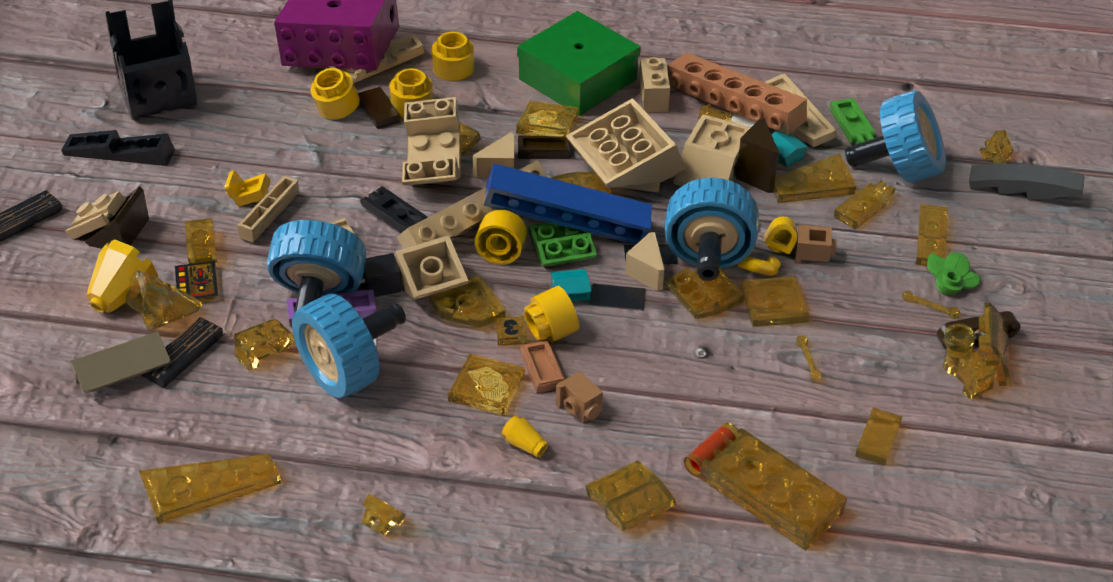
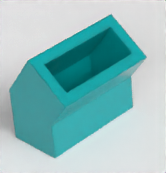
[772,131,808,168]
[551,269,591,302]

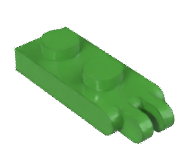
[829,98,876,144]

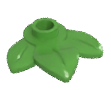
[927,252,980,296]

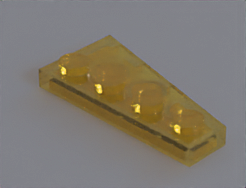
[139,454,281,524]

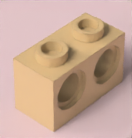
[639,57,670,113]

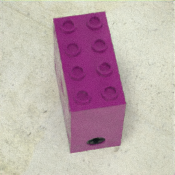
[274,0,399,71]

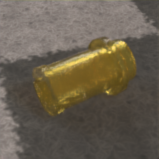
[698,104,733,122]

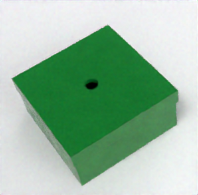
[517,11,641,116]

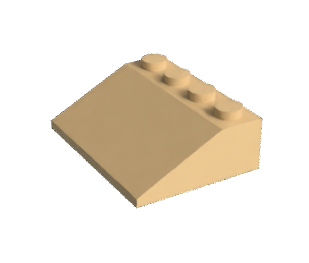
[566,98,686,188]

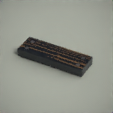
[0,190,63,242]
[141,317,223,388]

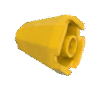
[86,239,158,313]

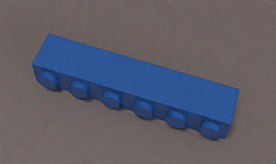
[483,164,652,244]

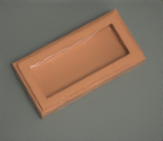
[520,340,565,394]

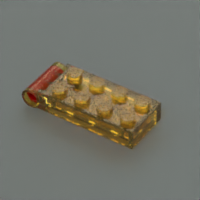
[683,422,847,551]

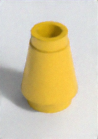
[502,415,549,458]

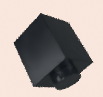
[359,253,401,297]

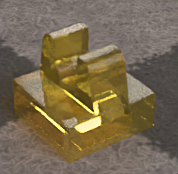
[979,129,1014,164]
[362,494,406,535]

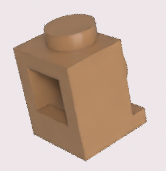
[795,225,837,264]
[556,371,603,424]

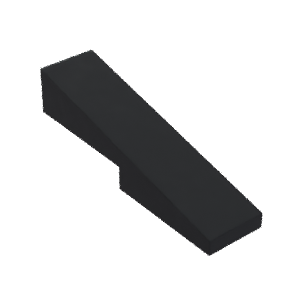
[61,130,175,166]

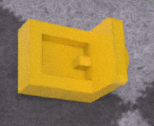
[224,170,271,207]

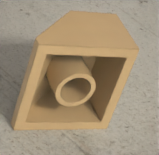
[395,235,468,300]

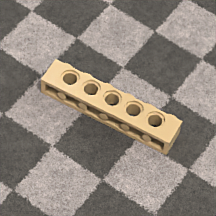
[397,160,547,249]

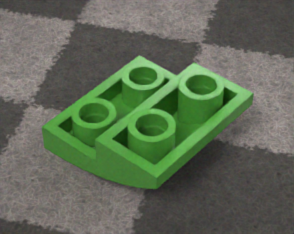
[529,222,597,267]

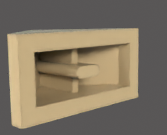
[473,132,515,178]
[625,232,664,291]

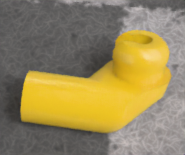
[737,256,781,276]

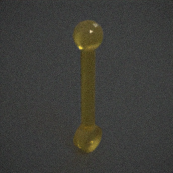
[902,290,960,319]
[796,336,821,381]

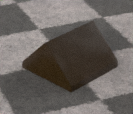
[736,118,779,193]
[85,186,149,249]

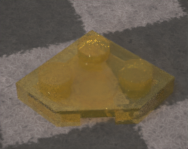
[429,275,506,328]

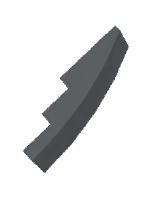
[969,163,1085,200]

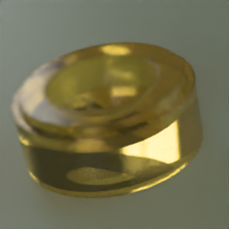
[944,323,975,352]

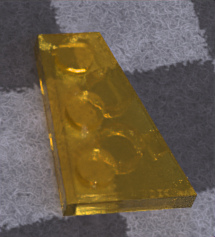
[774,154,856,203]

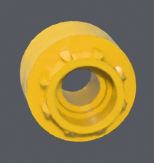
[432,32,475,81]
[310,68,360,120]
[389,68,433,118]
[475,210,527,265]
[524,285,580,343]

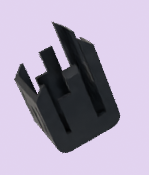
[105,0,197,119]

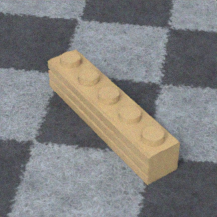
[237,176,299,243]

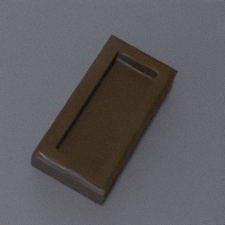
[358,87,400,128]
[518,135,570,159]

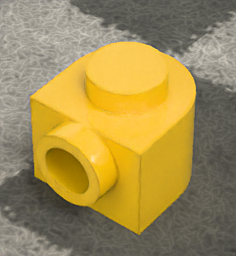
[764,217,797,255]

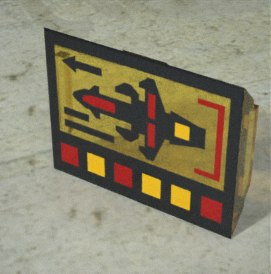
[175,261,218,305]

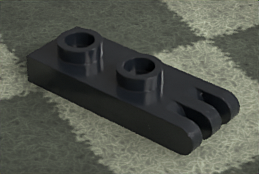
[360,186,428,233]

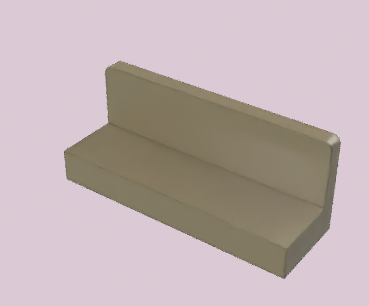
[71,331,170,394]

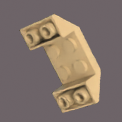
[402,97,461,186]
[674,114,751,186]

